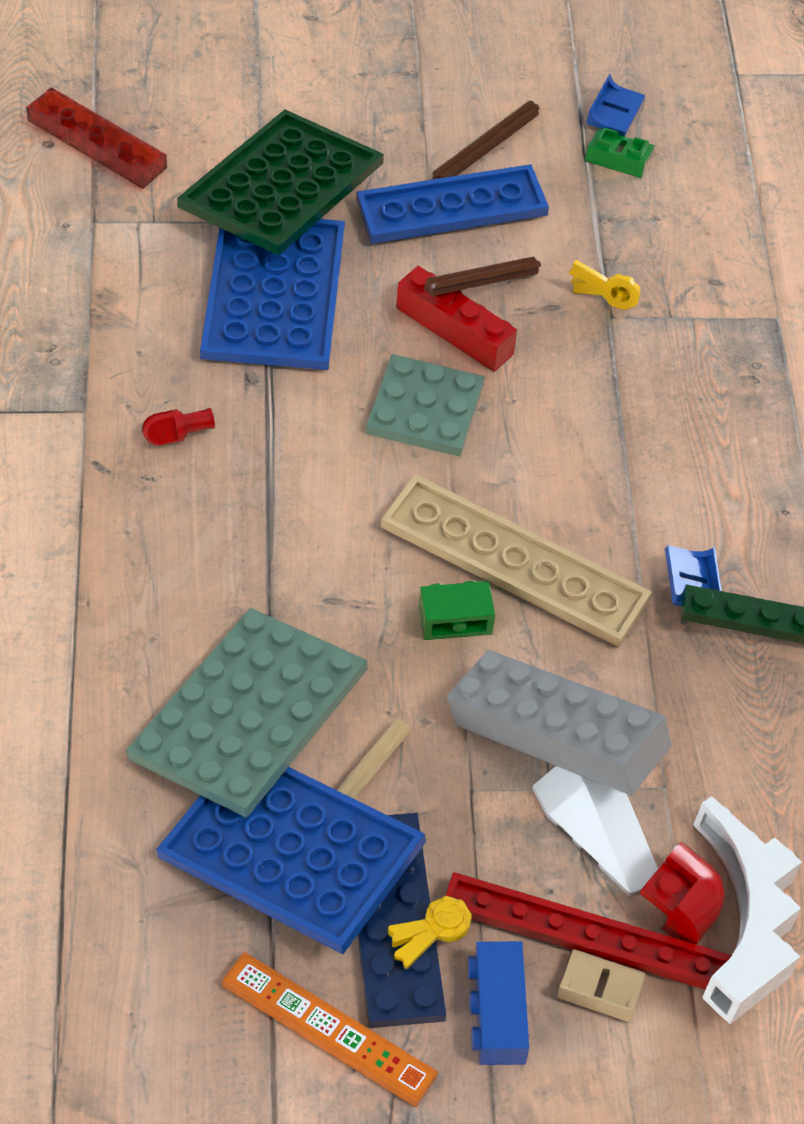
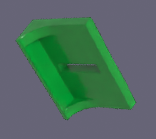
[585,128,655,178]

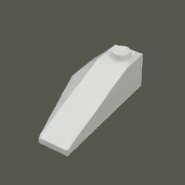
[532,766,658,897]

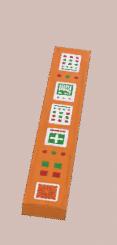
[222,952,438,1108]

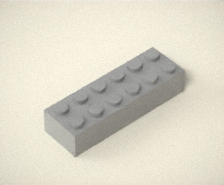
[447,649,672,796]

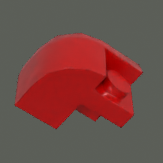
[639,842,725,944]

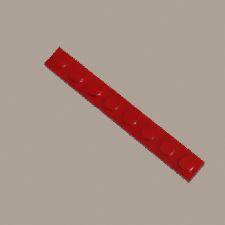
[445,872,732,990]

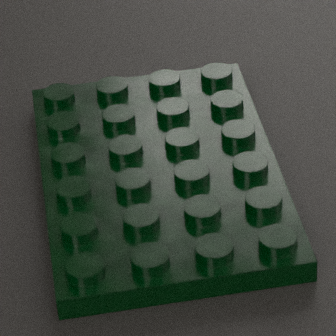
[177,109,384,256]

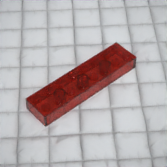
[26,87,167,189]

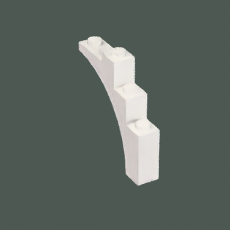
[693,796,802,1024]

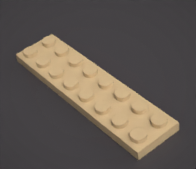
[380,474,652,647]

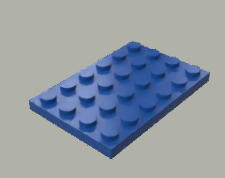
[200,219,345,370]
[156,767,426,955]

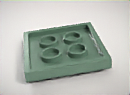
[366,354,485,457]

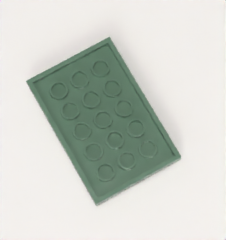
[126,608,368,818]

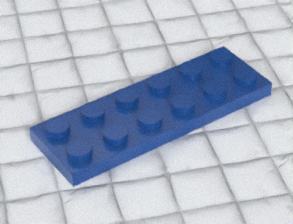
[356,164,549,244]

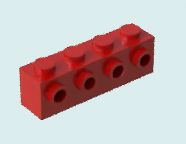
[396,265,517,372]

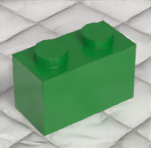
[418,581,495,640]

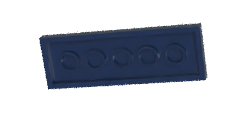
[358,813,446,1028]

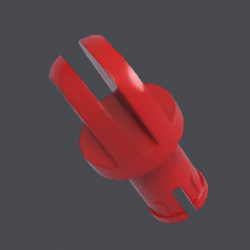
[142,408,215,446]

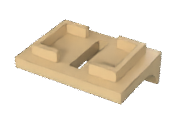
[557,949,646,1022]

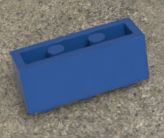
[467,941,529,1065]

